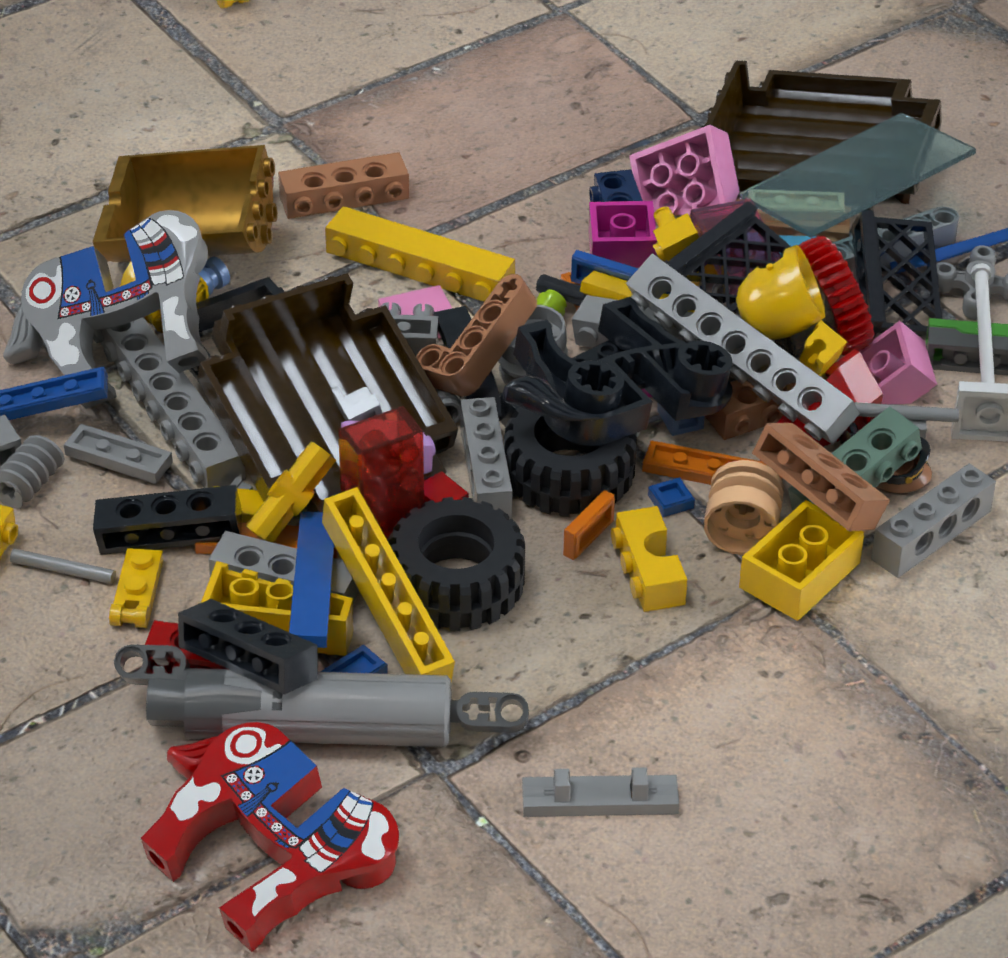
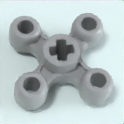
[936,245,1008,320]

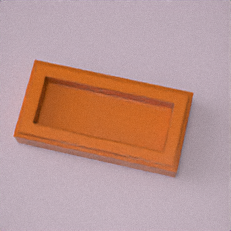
[563,490,615,560]

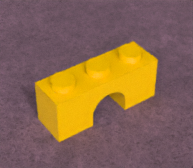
[611,506,687,612]

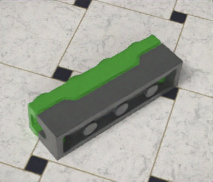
[925,318,1008,375]

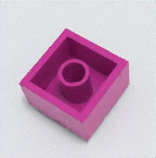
[588,201,657,268]

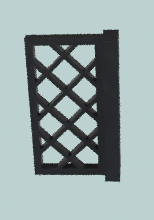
[664,201,792,314]
[852,209,942,338]

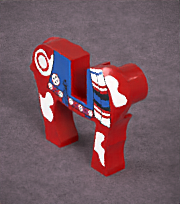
[140,722,399,952]

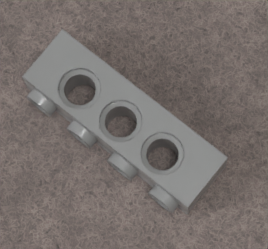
[461,397,512,520]
[871,463,996,578]
[208,531,360,603]

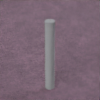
[855,402,959,422]
[10,548,116,584]

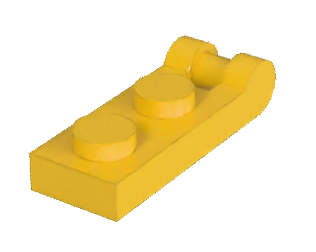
[109,548,164,628]

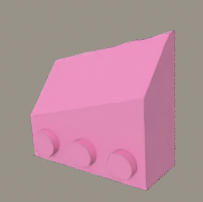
[629,125,739,215]

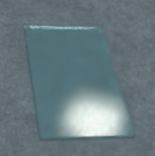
[739,113,976,238]

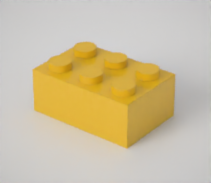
[739,500,864,621]

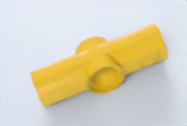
[246,441,336,542]

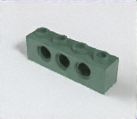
[788,406,922,511]

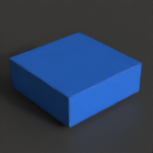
[648,477,695,517]

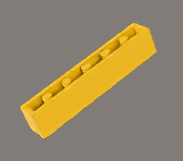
[325,206,515,302]
[322,487,455,681]

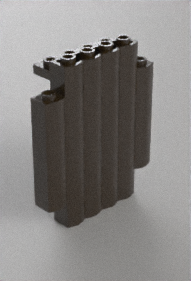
[701,60,942,210]
[198,273,458,513]

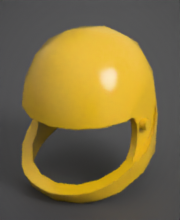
[736,245,825,340]

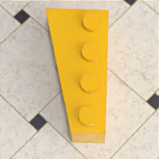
[201,561,353,656]

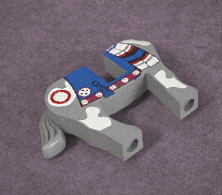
[3,210,209,409]

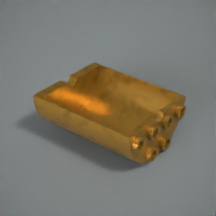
[93,145,278,262]

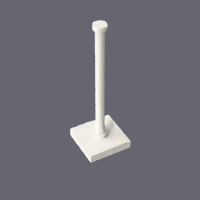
[951,263,1008,442]

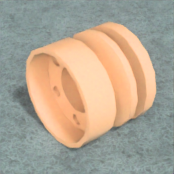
[704,460,784,555]

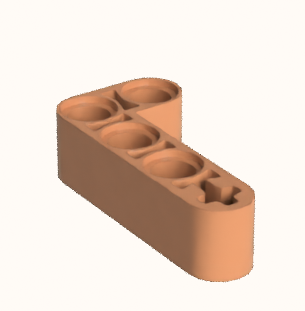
[416,274,537,397]

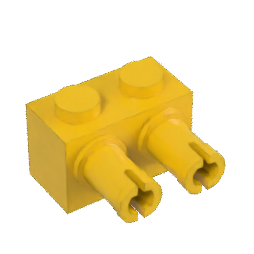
[653,207,718,286]

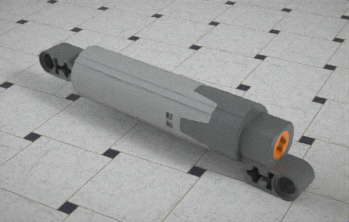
[114,644,529,747]

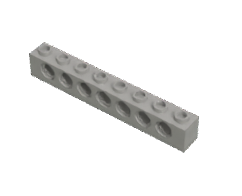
[626,253,860,445]
[93,317,246,488]

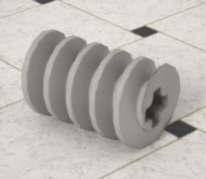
[0,435,65,508]

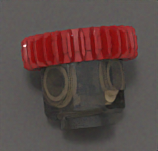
[775,236,874,357]

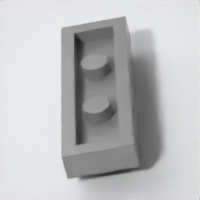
[64,424,173,484]

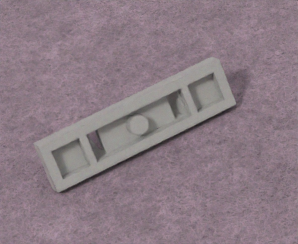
[522,767,679,817]

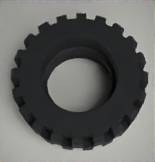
[504,407,637,517]
[388,497,525,631]

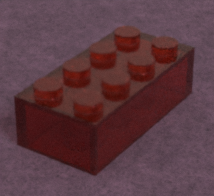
[338,406,424,541]

